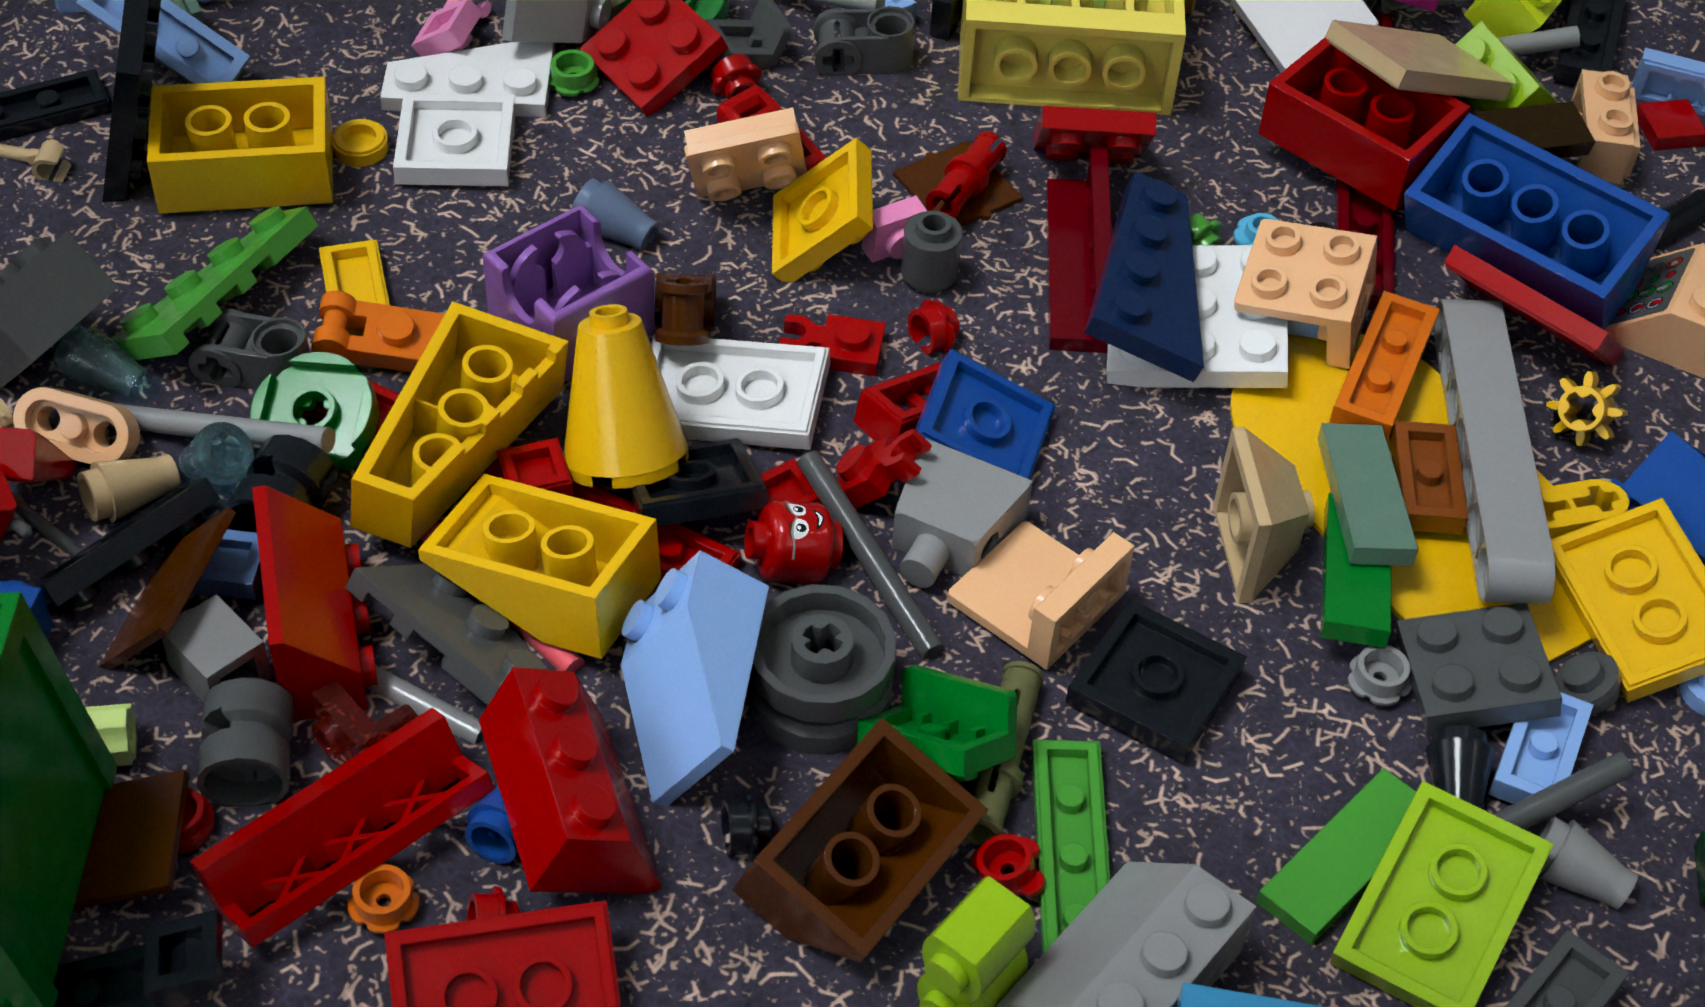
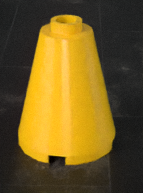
[564,304,689,489]

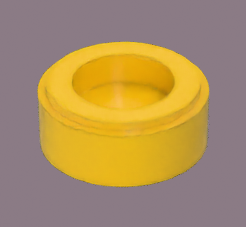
[332,119,389,167]

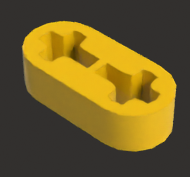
[1540,479,1630,539]

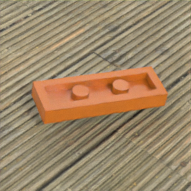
[1329,291,1440,442]

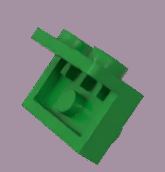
[857,665,1017,781]

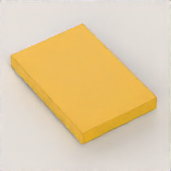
[1551,498,1705,703]

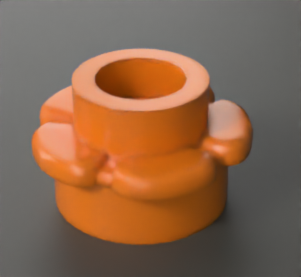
[347,864,420,934]

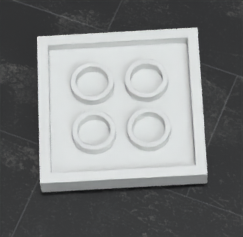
[1106,245,1288,388]

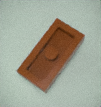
[1390,421,1468,534]

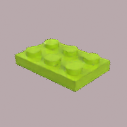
[1330,781,1554,1007]

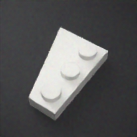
[380,42,556,117]

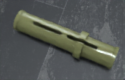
[965,661,1044,846]

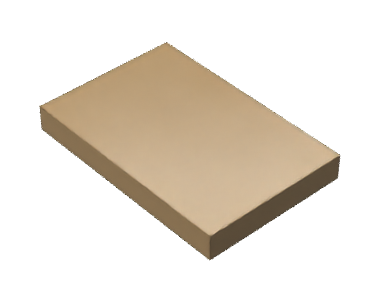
[1325,20,1513,101]

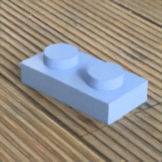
[1488,692,1594,819]

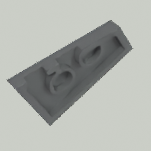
[345,564,546,705]

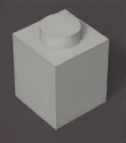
[162,594,272,702]

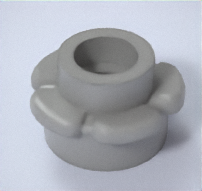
[1347,645,1412,706]

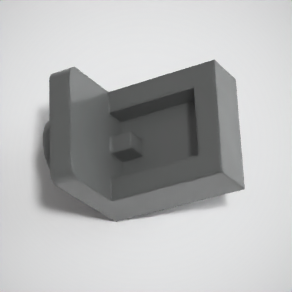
[705,0,792,71]

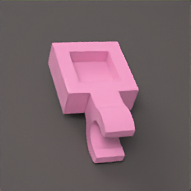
[411,0,492,57]

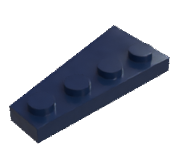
[1084,171,1204,382]

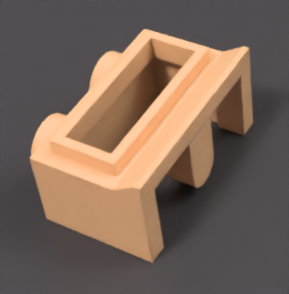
[1571,69,1641,184]

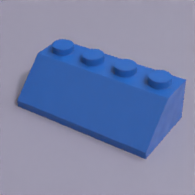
[1404,113,1670,330]

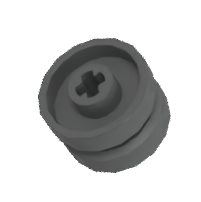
[747,584,896,755]

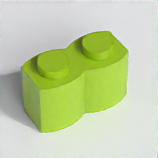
[917,876,1036,1007]

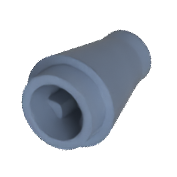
[571,178,660,252]

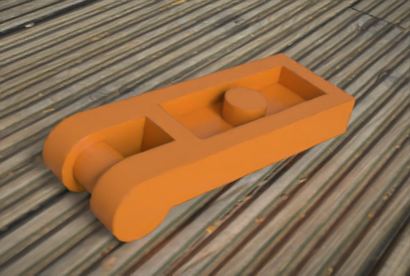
[311,291,445,373]

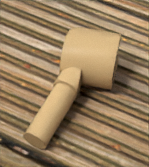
[0,139,71,182]

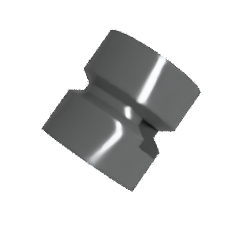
[197,678,295,807]

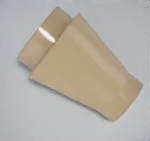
[77,454,181,523]

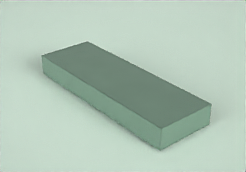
[1318,423,1418,566]

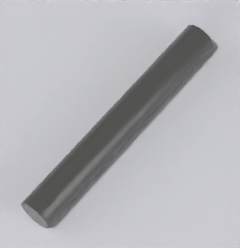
[1493,751,1634,830]

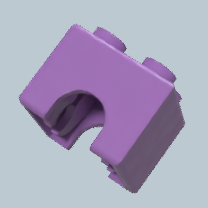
[483,204,655,382]

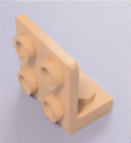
[684,107,807,201]
[1234,219,1377,369]
[947,521,1135,670]

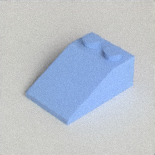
[621,550,769,806]

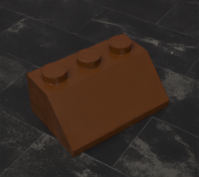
[732,717,989,963]

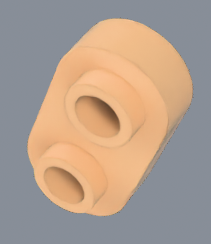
[13,387,140,464]

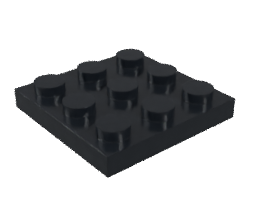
[102,0,161,202]

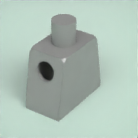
[892,438,1033,588]

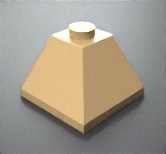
[1213,427,1314,603]

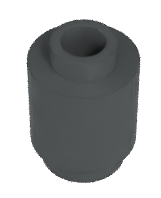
[901,211,963,293]

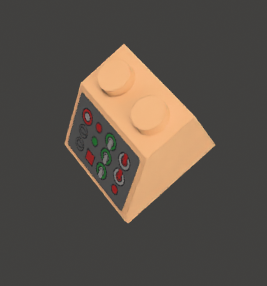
[1605,243,1705,379]

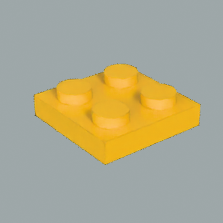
[772,138,873,282]

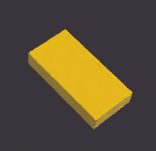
[319,239,390,336]

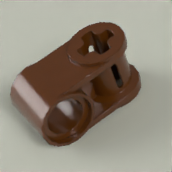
[655,273,716,346]

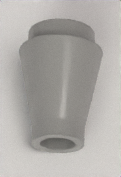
[1538,816,1638,910]

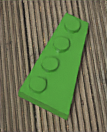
[106,205,319,362]

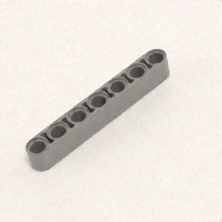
[1434,299,1555,604]

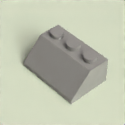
[997,861,1257,1007]

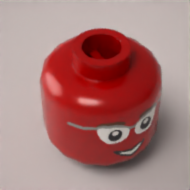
[744,500,843,585]

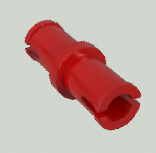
[925,131,1007,218]

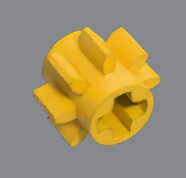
[1546,371,1628,446]

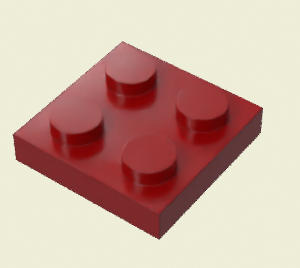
[579,0,728,116]
[1033,106,1157,165]

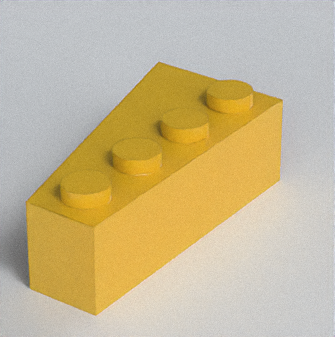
[350,301,569,548]

